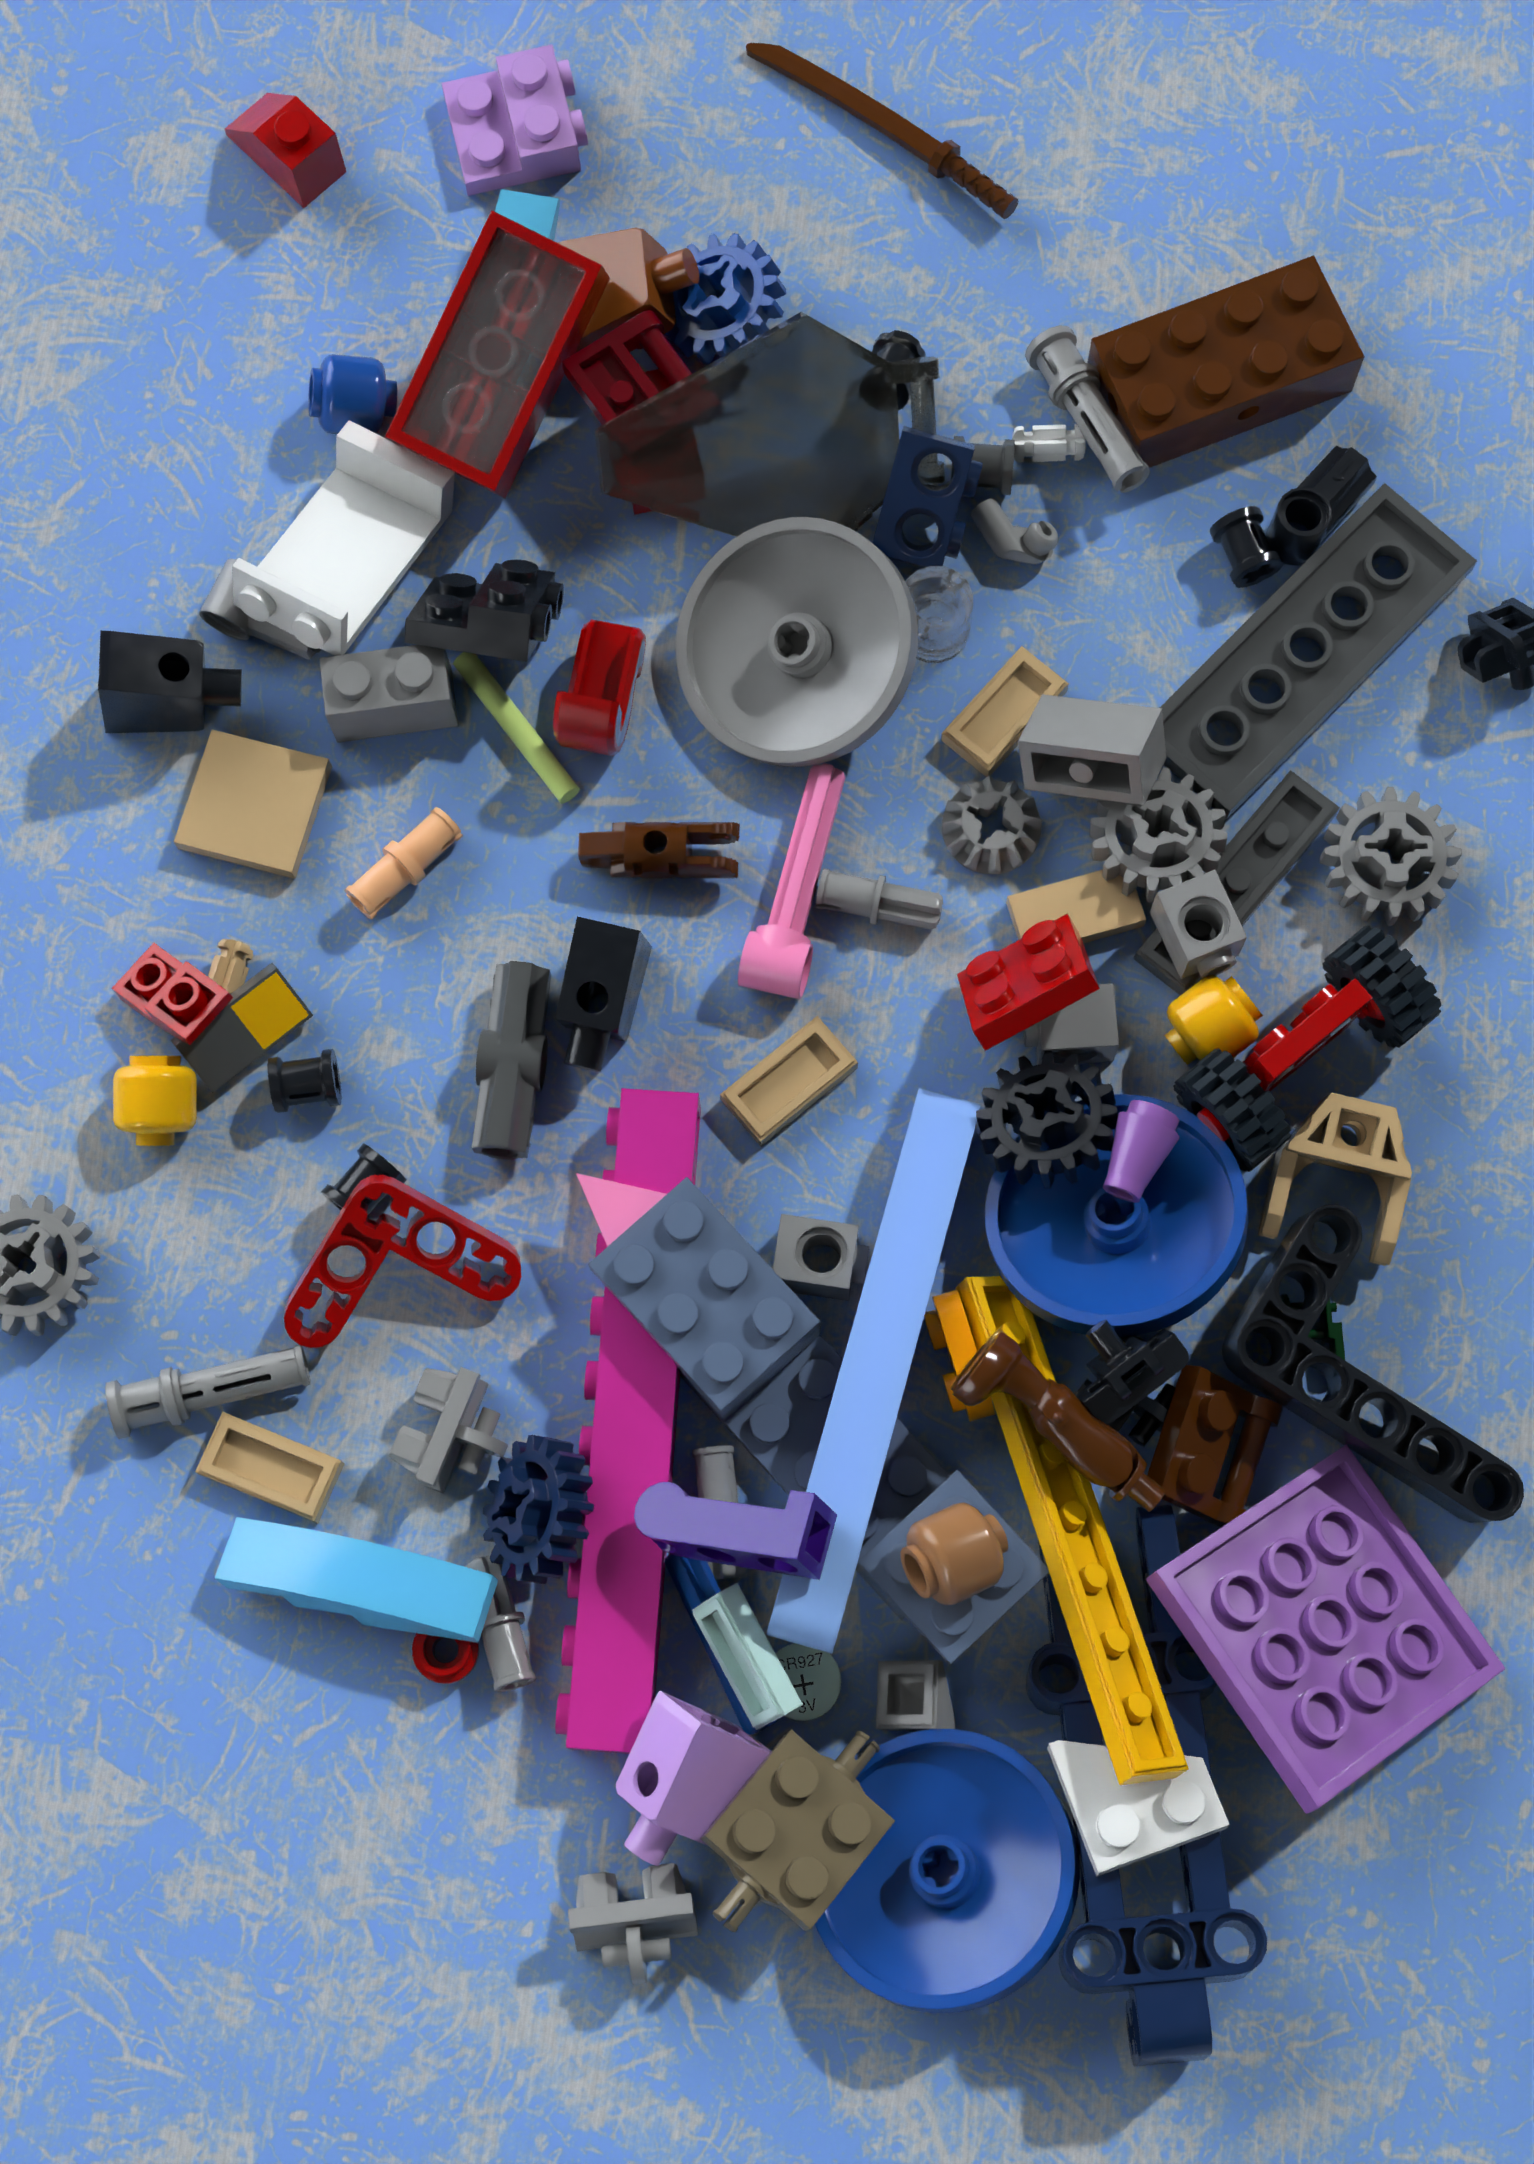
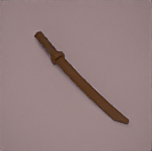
[746,43,1018,219]

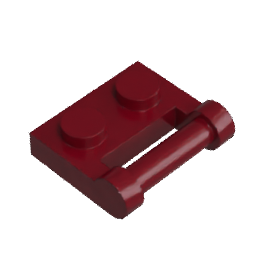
[562,310,722,464]

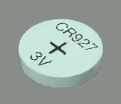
[776,1643,841,1721]

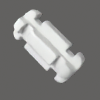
[1012,424,1086,463]

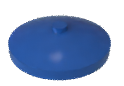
[985,1094,1248,1337]
[815,1729,1080,2013]

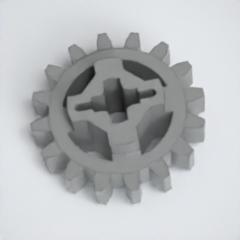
[1090,767,1228,903]
[1320,787,1462,926]
[0,1194,100,1336]

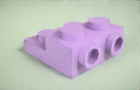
[441,44,588,196]

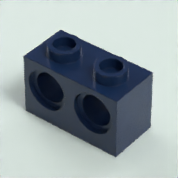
[872,426,983,571]

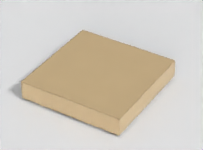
[174,729,332,879]

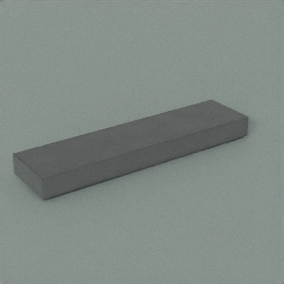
[1134,770,1340,995]

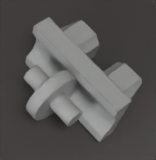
[389,1367,508,1494]
[568,1863,699,1985]

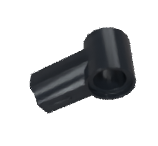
[1266,446,1377,565]

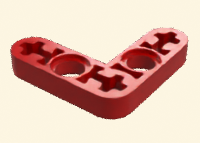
[284,1175,522,1348]

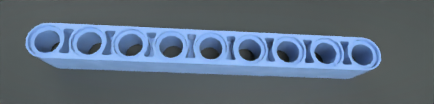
[766,1088,981,1654]

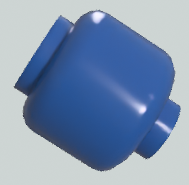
[308,354,397,434]

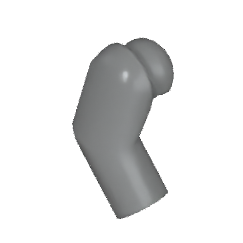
[970,498,1058,565]

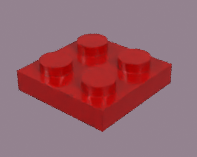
[957,913,1100,1051]

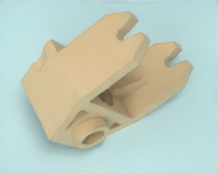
[1258,1092,1412,1266]

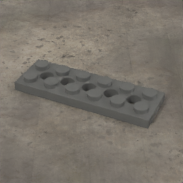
[1159,483,1477,820]

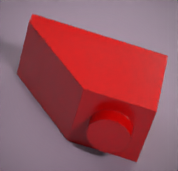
[225,93,347,208]

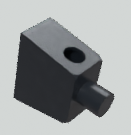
[98,630,242,733]
[556,916,652,1072]

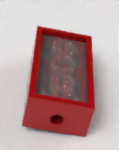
[385,210,610,498]

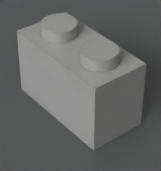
[319,645,458,743]
[1018,694,1166,805]

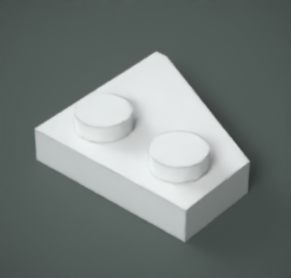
[1047,1740,1230,1877]

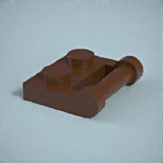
[1147,1365,1284,1527]

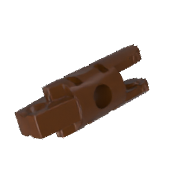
[578,822,740,878]

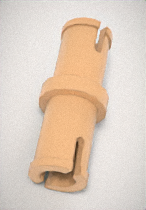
[344,807,463,919]

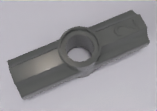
[471,961,552,1160]

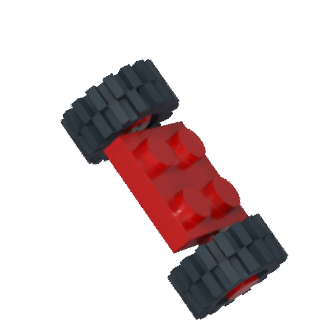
[1173,925,1441,1172]

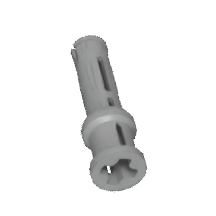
[1025,325,1150,493]
[105,1345,311,1439]

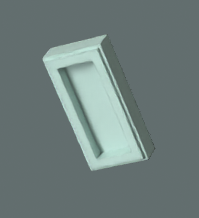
[692,1583,803,1730]

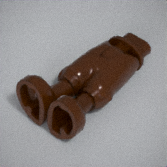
[951,1328,1165,1512]

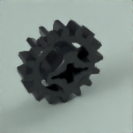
[976,1051,1118,1189]

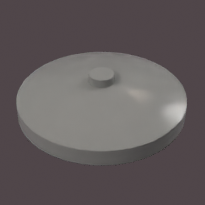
[675,517,918,767]

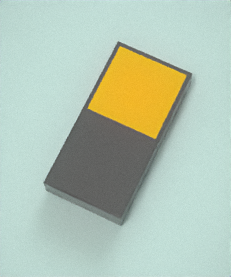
[171,963,313,1093]

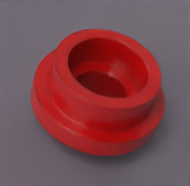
[412,1633,479,1684]

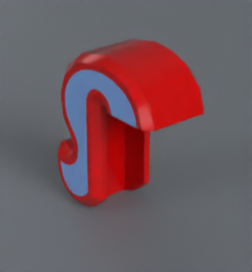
[553,619,646,756]

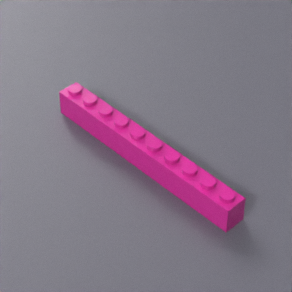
[555,1088,701,1754]

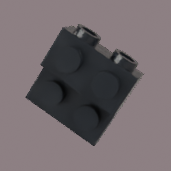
[404,559,564,662]

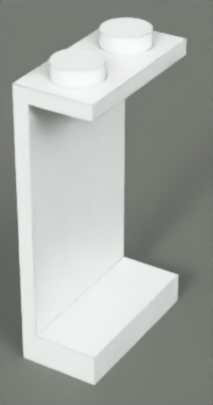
[232,420,455,656]

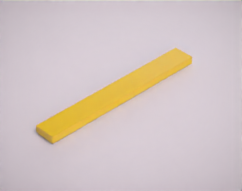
[955,1276,1189,1785]

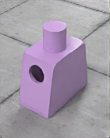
[616,1691,771,1866]

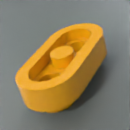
[924,1290,995,1422]

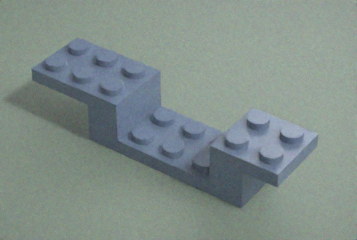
[588,1177,1049,1665]

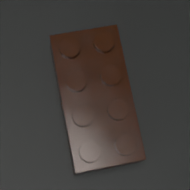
[1087,255,1365,468]

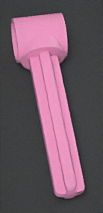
[738,763,845,1000]

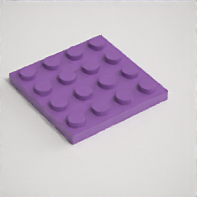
[1145,1444,1506,1814]

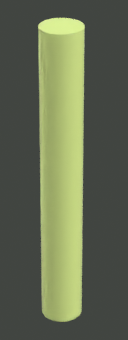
[453,652,580,804]

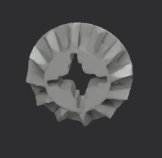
[942,775,1042,874]

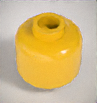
[1164,975,1263,1065]
[113,1055,197,1146]

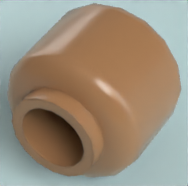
[900,1502,1008,1605]

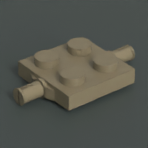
[700,1729,895,1932]

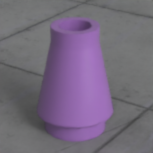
[1103,1100,1179,1203]

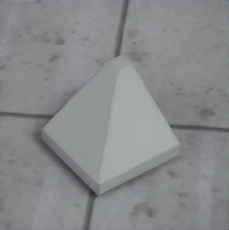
[876,1660,955,1732]

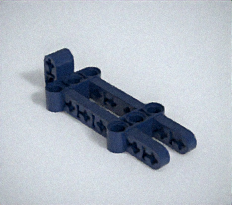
[1026,1504,1267,2066]

